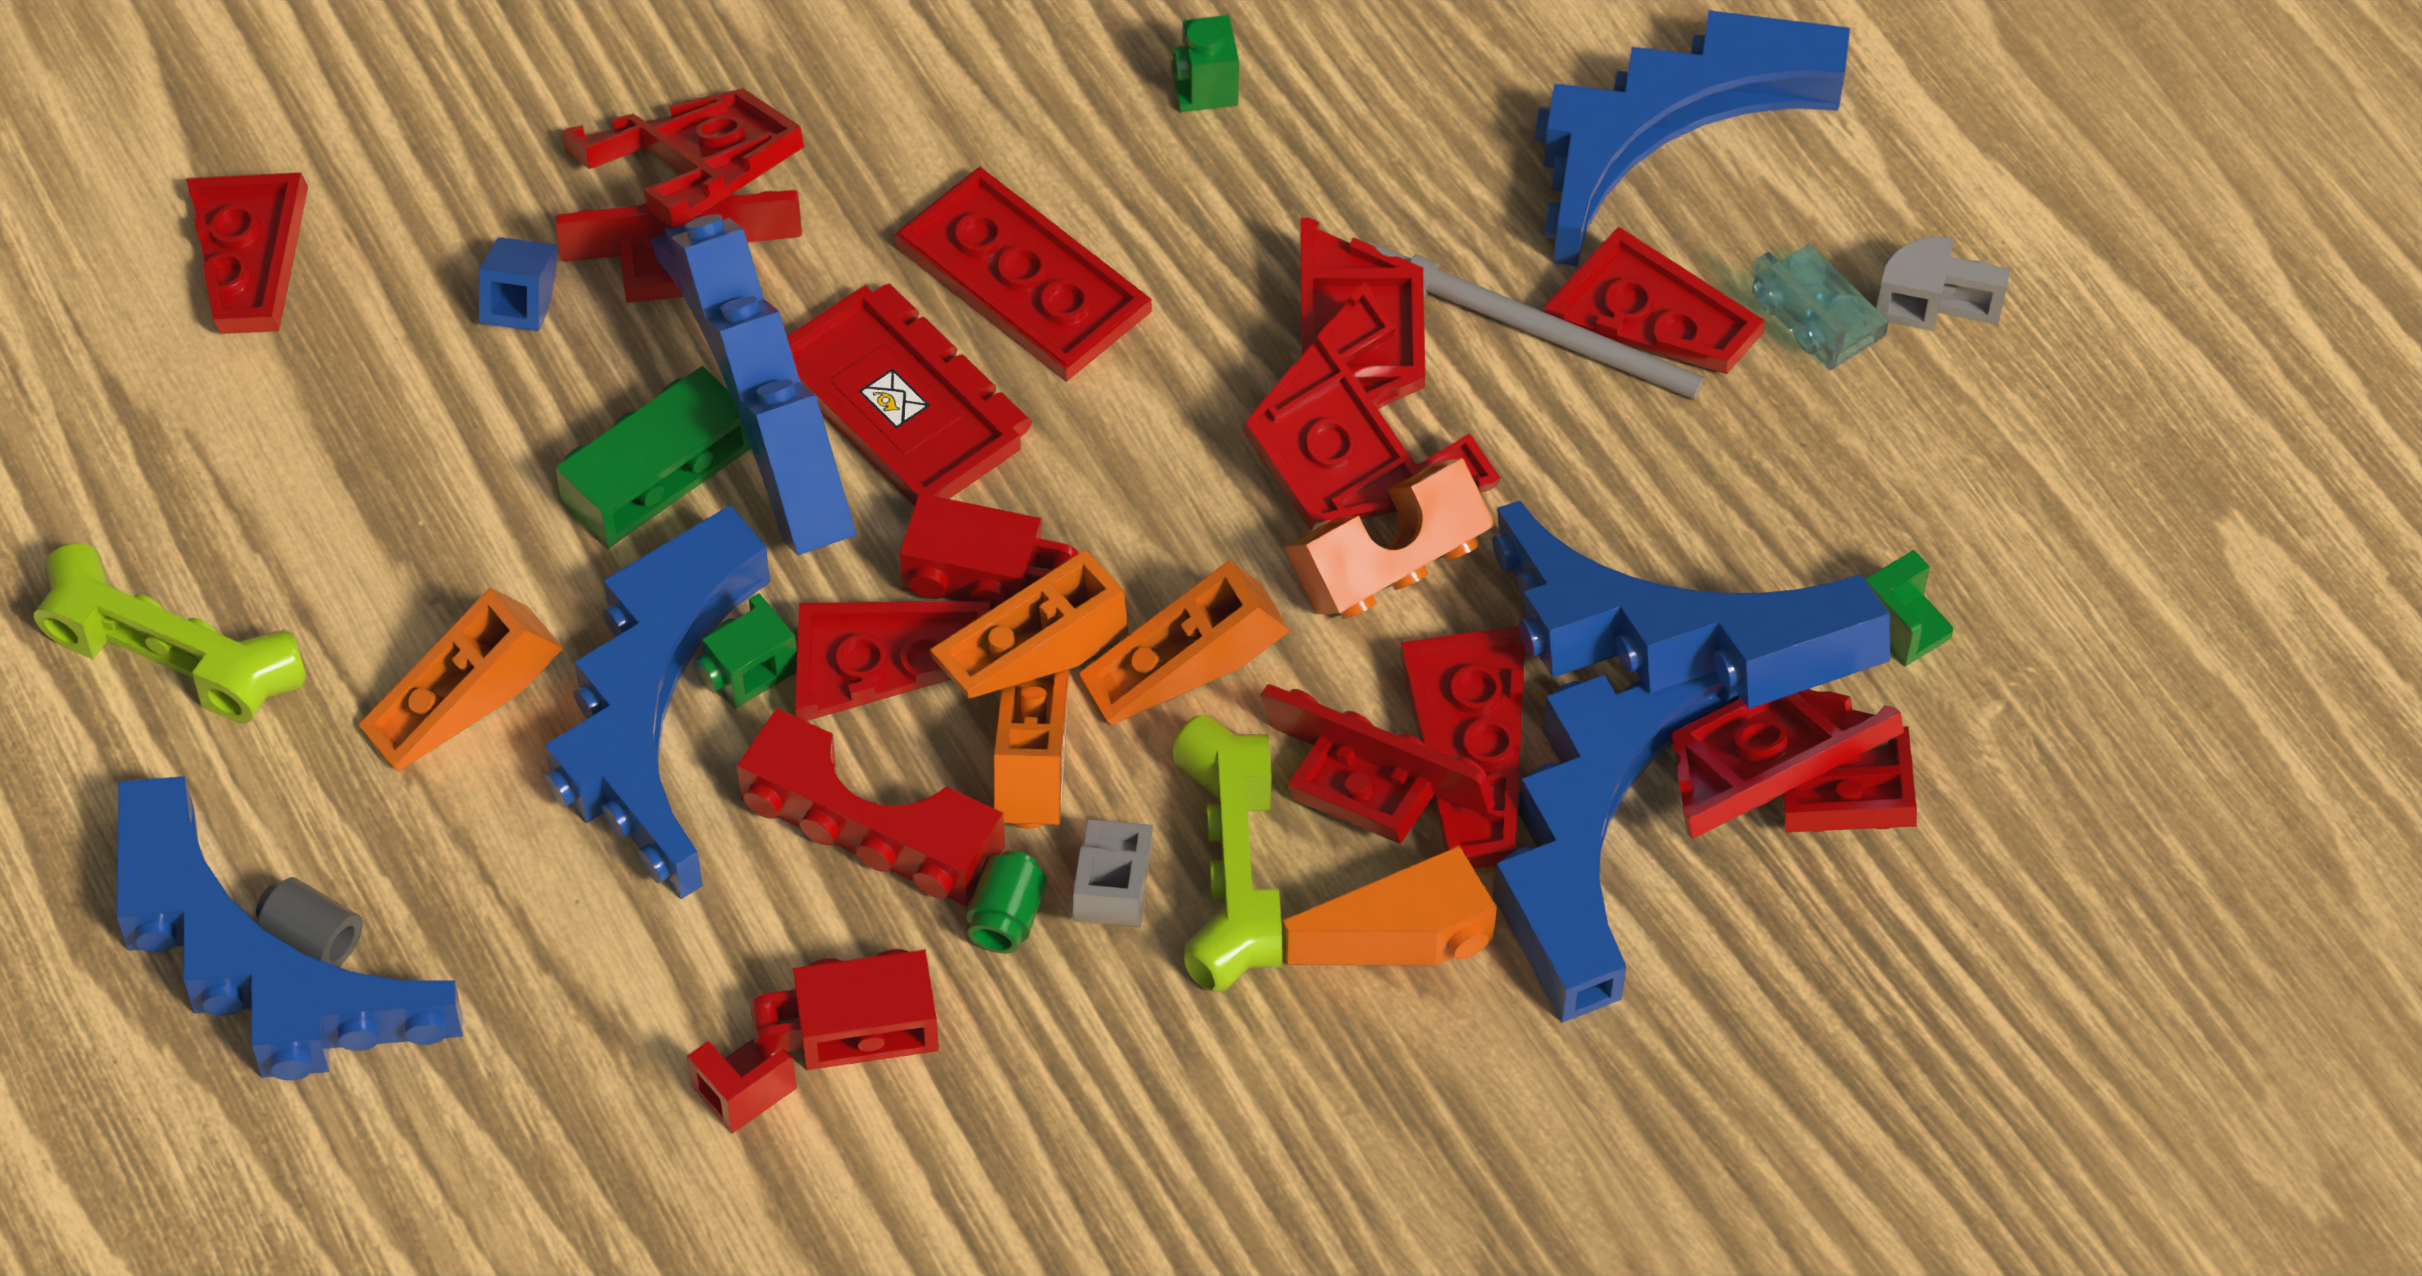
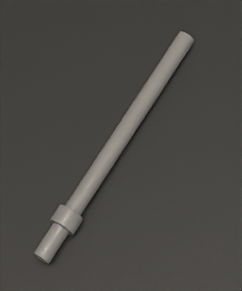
[1369,242,1704,400]

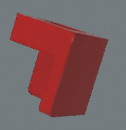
[687,1039,797,1134]

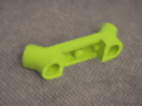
[34,542,307,723]
[1172,714,1282,992]

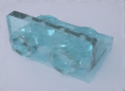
[1752,244,1889,371]

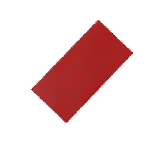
[894,166,1152,382]

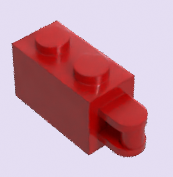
[899,493,1079,610]
[750,949,939,1070]

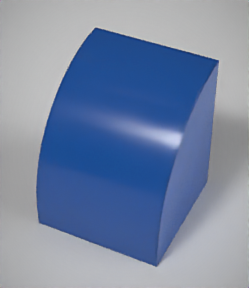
[479,237,557,331]

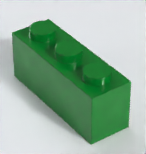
[555,365,752,549]

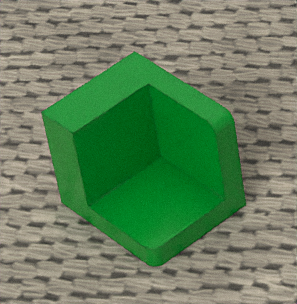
[1864,550,1953,667]

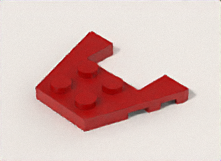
[561,88,804,230]
[1242,282,1501,531]

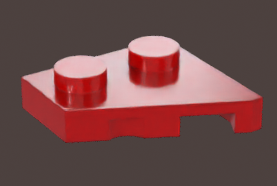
[1783,726,1917,833]

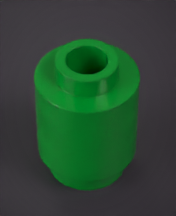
[966,851,1048,954]

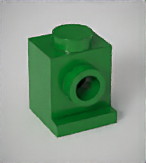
[1171,15,1239,113]
[694,593,797,709]

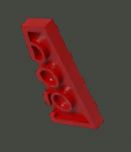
[1400,626,1525,869]

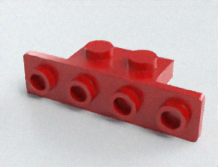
[555,190,802,303]
[1260,684,1495,844]

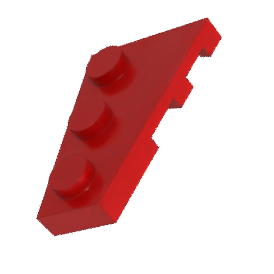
[186,172,308,334]
[1544,226,1765,374]
[795,601,991,721]

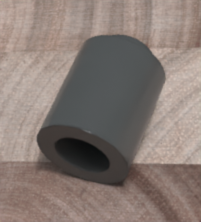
[256,877,363,967]

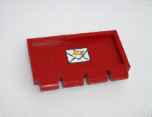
[787,283,1032,506]

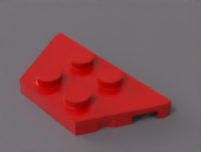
[1300,218,1426,409]
[1672,689,1904,839]

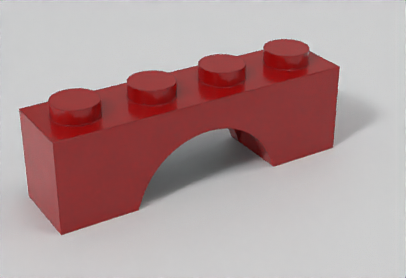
[737,708,1005,906]

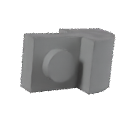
[1874,237,2011,331]
[1073,819,1153,928]

